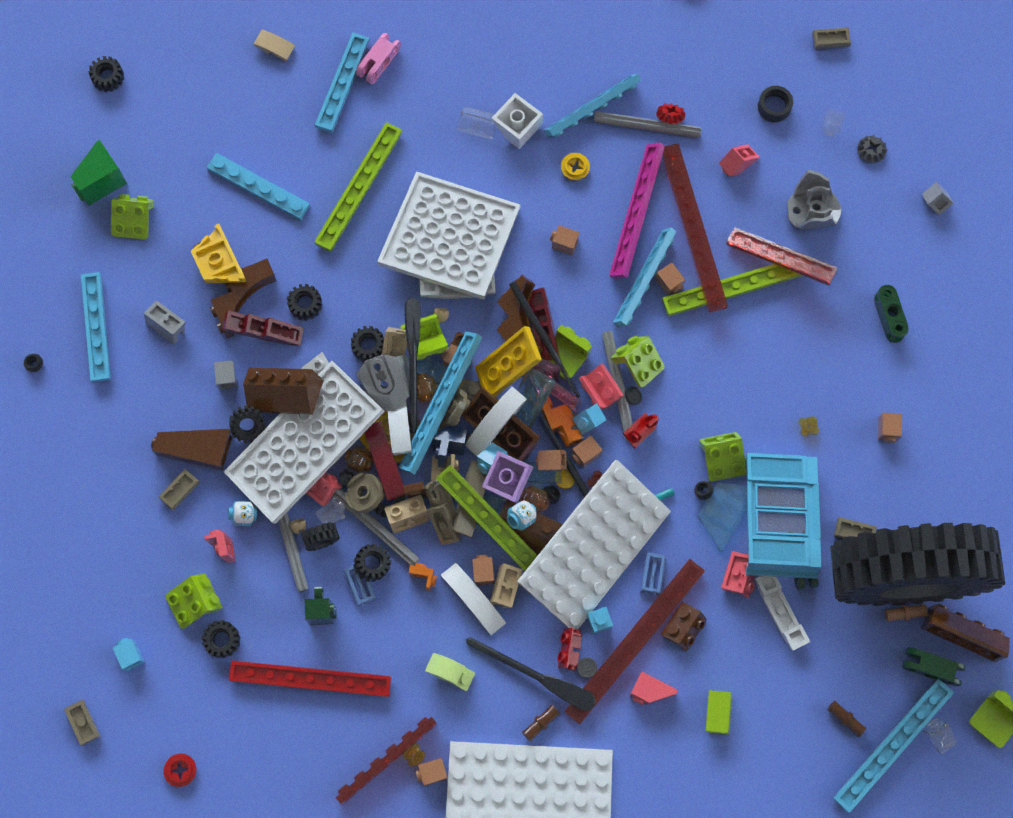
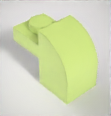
[425,653,475,691]

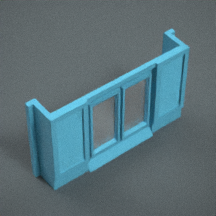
[745,453,821,579]

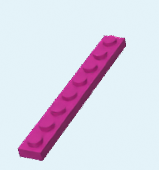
[609,143,665,279]

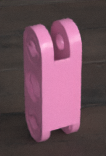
[356,33,401,84]

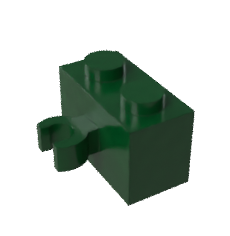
[305,587,337,625]

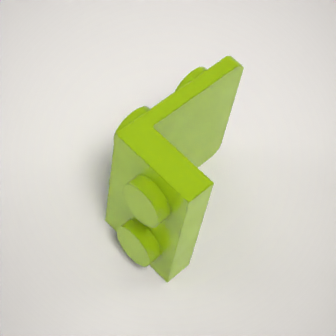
[111,194,154,240]
[400,314,449,360]
[540,325,592,380]
[610,335,665,387]
[165,573,223,629]
[969,690,1013,748]

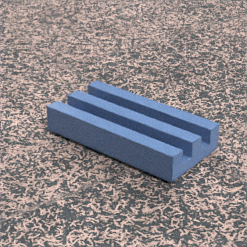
[640,552,666,595]
[344,566,377,607]

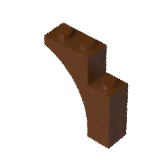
[210,258,277,339]
[497,275,544,354]

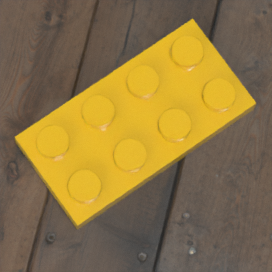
[475,326,542,397]

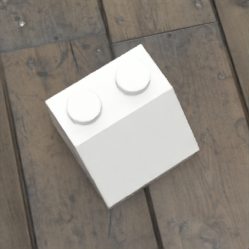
[491,93,543,149]

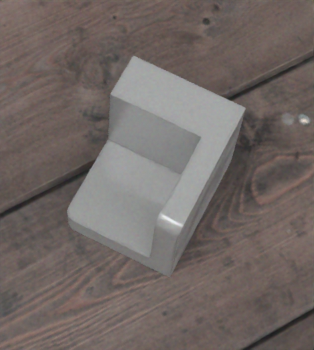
[922,182,954,215]
[214,361,238,390]

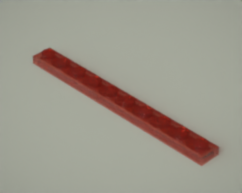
[662,143,728,313]
[564,559,705,725]

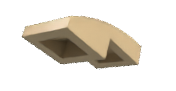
[253,29,295,62]

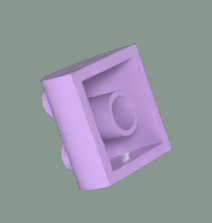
[482,451,533,503]

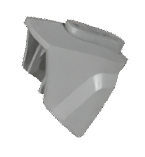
[787,170,842,229]
[356,354,409,411]

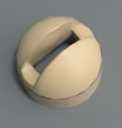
[434,308,449,323]
[290,519,306,534]

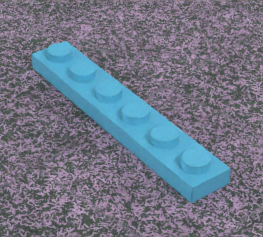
[315,32,370,133]
[544,74,641,138]
[207,153,310,221]
[613,227,677,327]
[81,272,111,383]

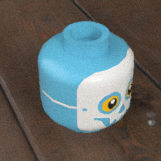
[228,501,257,527]
[507,501,537,530]

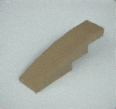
[452,460,487,538]

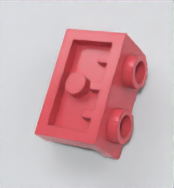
[579,364,624,409]
[306,472,342,506]
[204,530,236,563]
[721,551,755,598]

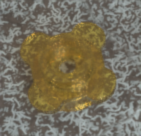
[798,416,820,436]
[402,743,425,767]

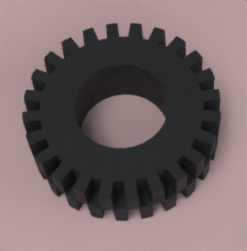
[830,523,1005,606]

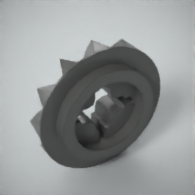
[857,135,888,163]

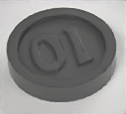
[577,658,597,678]

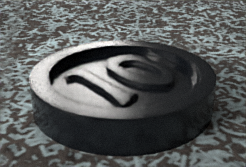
[625,386,642,405]

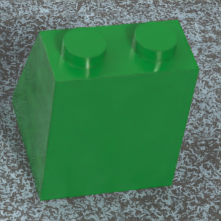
[70,140,127,206]

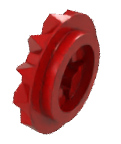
[656,103,686,124]
[164,754,197,787]

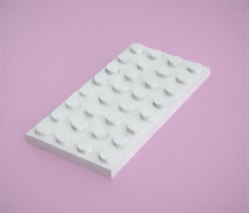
[224,361,385,524]
[517,460,671,630]
[446,741,613,818]

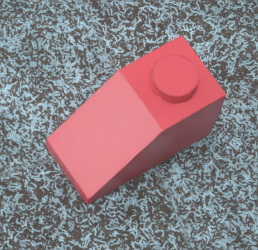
[719,144,760,177]
[630,672,678,705]

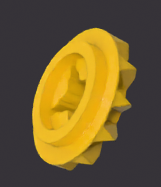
[561,153,590,181]

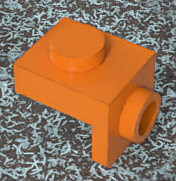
[409,563,437,591]

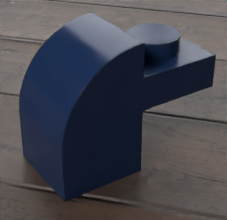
[433,427,467,468]

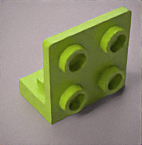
[699,432,747,482]

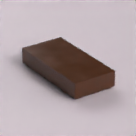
[403,482,427,499]

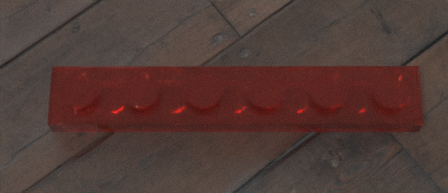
[726,227,838,286]
[336,716,437,805]

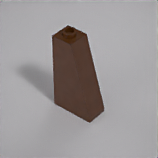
[151,429,233,471]

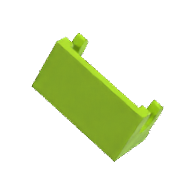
[706,690,733,735]

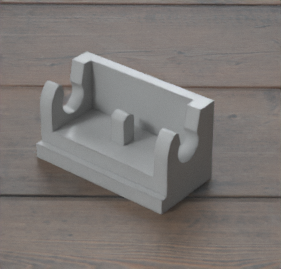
[144,301,186,344]

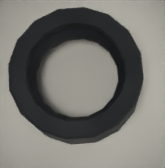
[757,85,794,122]

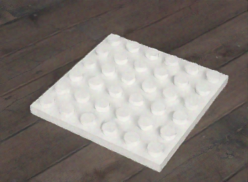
[377,171,520,300]

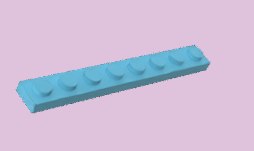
[399,332,482,475]
[832,679,954,813]

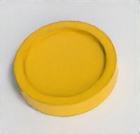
[556,470,575,489]

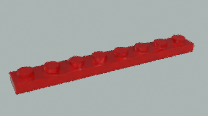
[229,660,392,697]

